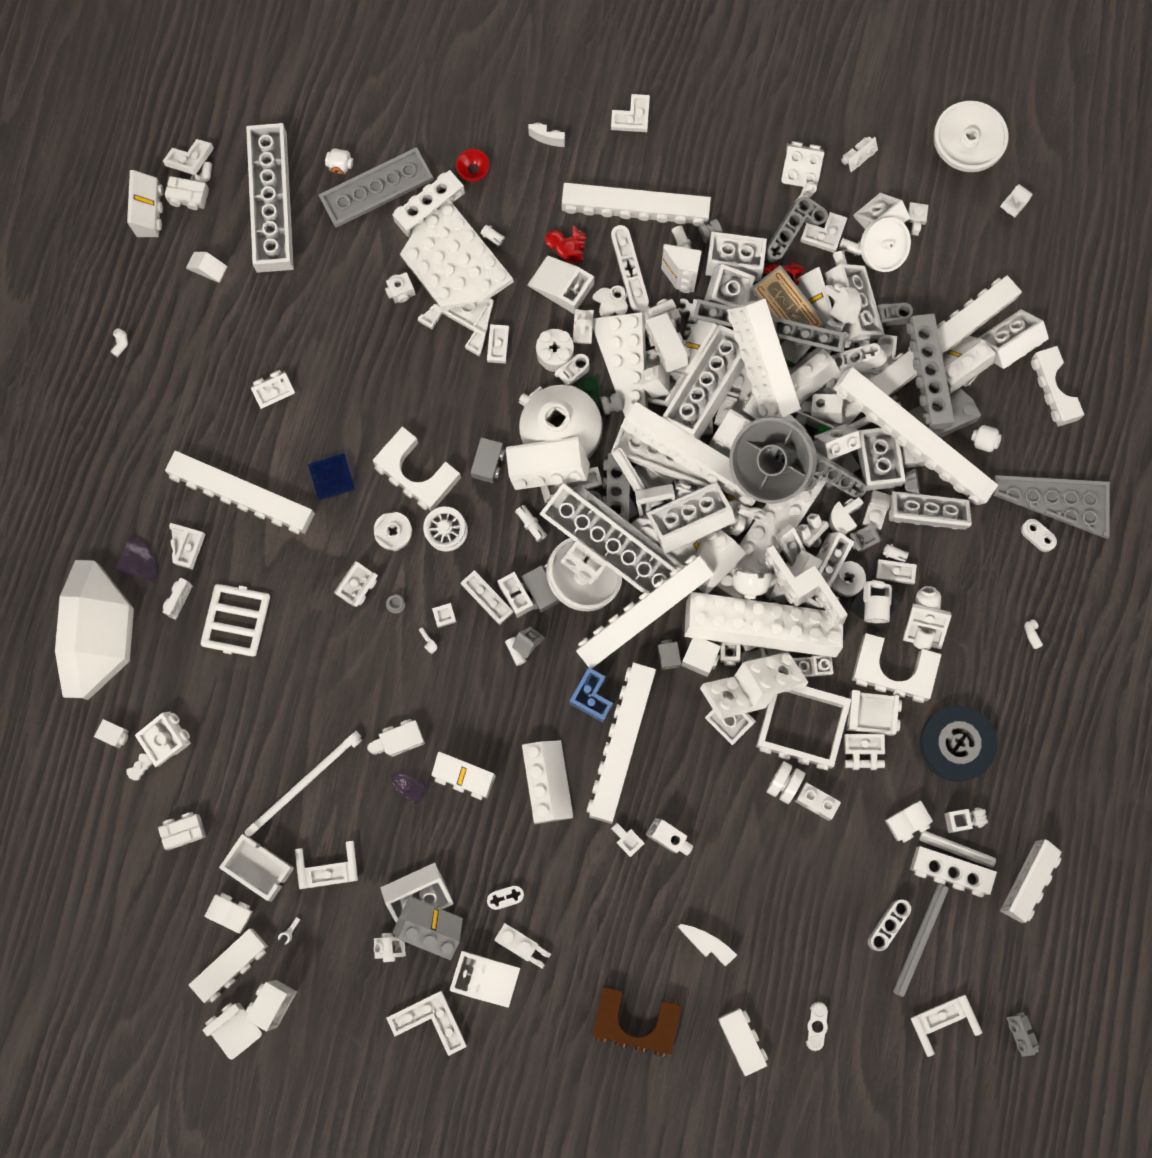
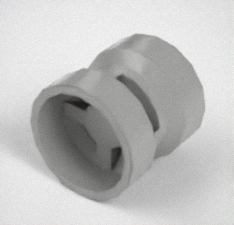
[699,219,723,243]
[599,392,623,416]

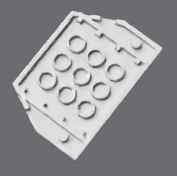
[400,201,514,310]

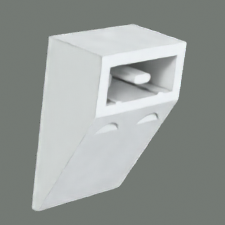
[528,255,594,314]
[450,951,520,1008]

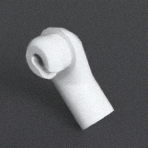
[191,162,212,183]
[1024,619,1043,649]

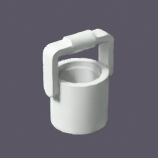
[863,580,892,623]

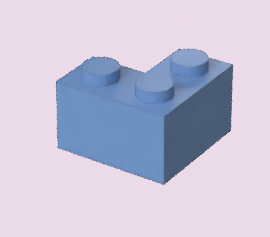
[569,667,613,723]

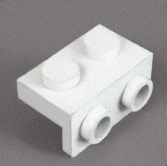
[334,561,378,607]

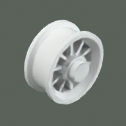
[423,507,468,552]

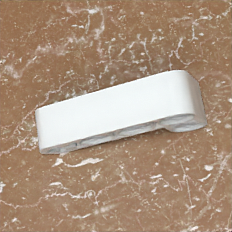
[817,343,887,394]

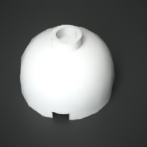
[732,568,772,599]

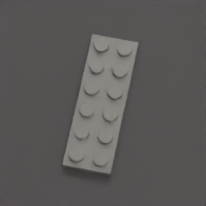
[319,147,434,228]

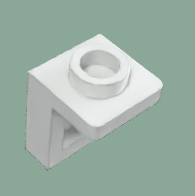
[1000,184,1033,217]

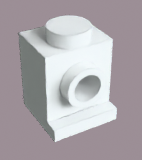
[719,642,740,667]

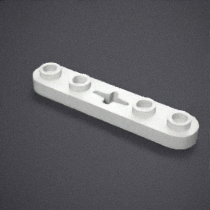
[611,225,649,313]

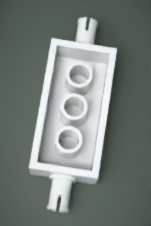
[824,251,885,347]

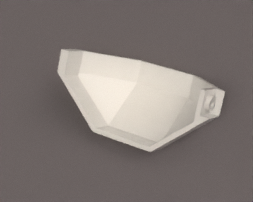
[55,560,134,700]

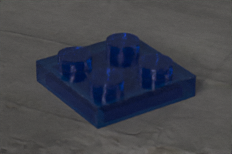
[308,453,355,501]

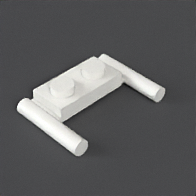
[295,841,358,889]
[910,995,982,1057]

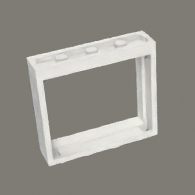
[756,686,852,771]

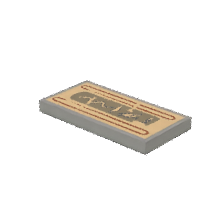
[750,265,826,348]

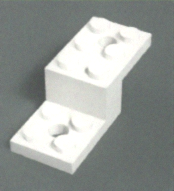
[764,545,848,627]
[700,652,808,719]

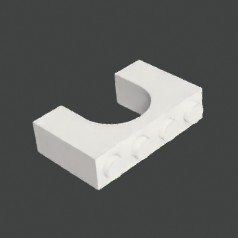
[373,427,461,511]
[852,633,941,703]

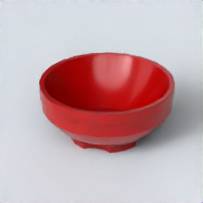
[456,149,489,182]

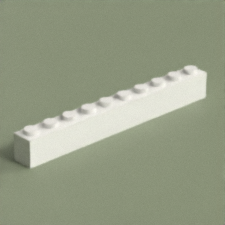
[868,275,1022,397]
[833,367,998,505]

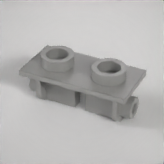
[1006,1012,1040,1057]

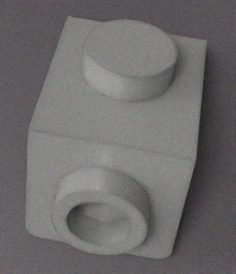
[849,524,882,551]

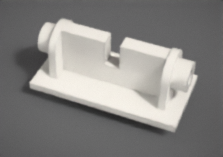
[841,137,878,172]

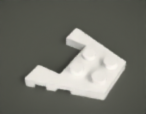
[418,298,494,357]

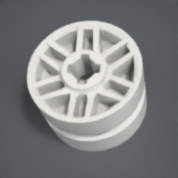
[767,761,805,804]

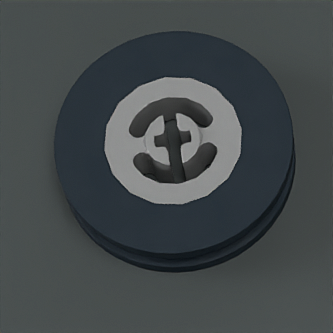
[920,706,998,782]

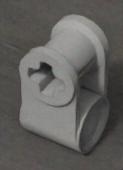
[877,303,913,327]

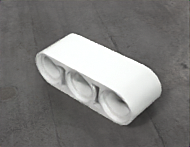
[868,900,911,951]

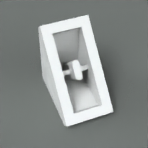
[186,252,228,283]

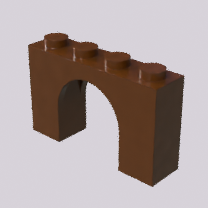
[592,986,682,1057]

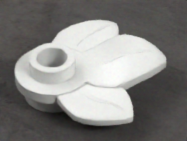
[592,286,628,317]

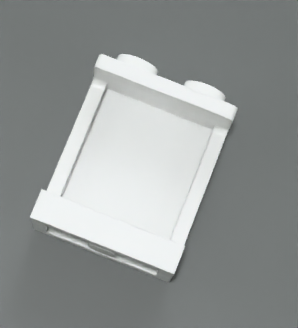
[846,690,902,736]

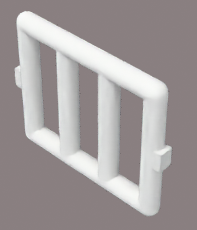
[201,584,270,657]

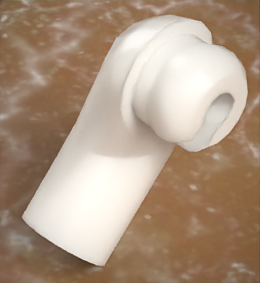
[794,182,817,208]
[110,328,128,357]
[735,504,765,521]

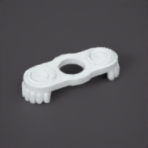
[806,1002,828,1051]

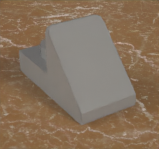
[512,626,545,658]

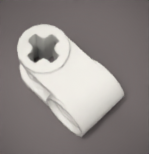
[554,354,590,386]

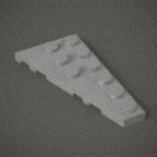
[993,475,1110,539]

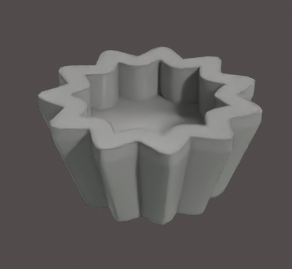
[904,469,921,494]

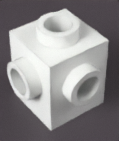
[385,272,415,303]
[374,933,406,962]

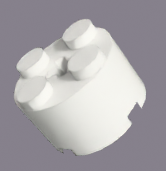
[536,329,574,372]

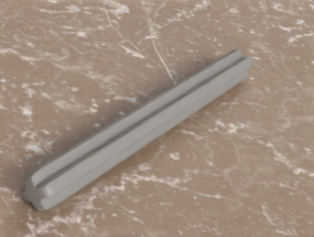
[893,884,949,997]

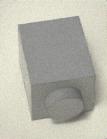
[657,640,681,670]

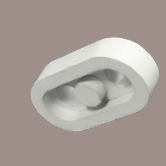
[1021,519,1057,552]

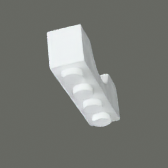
[1031,346,1084,427]

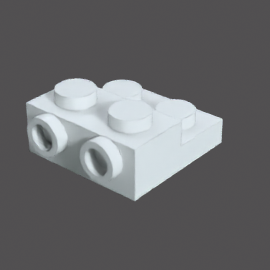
[135,712,191,767]

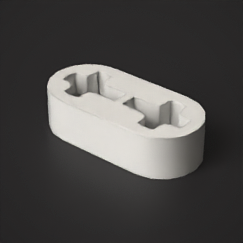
[487,886,524,910]

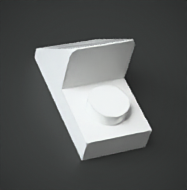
[862,490,891,531]

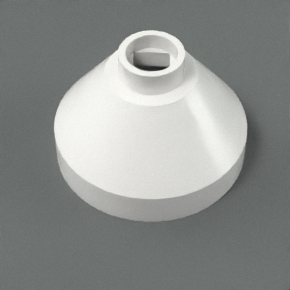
[519,385,603,459]

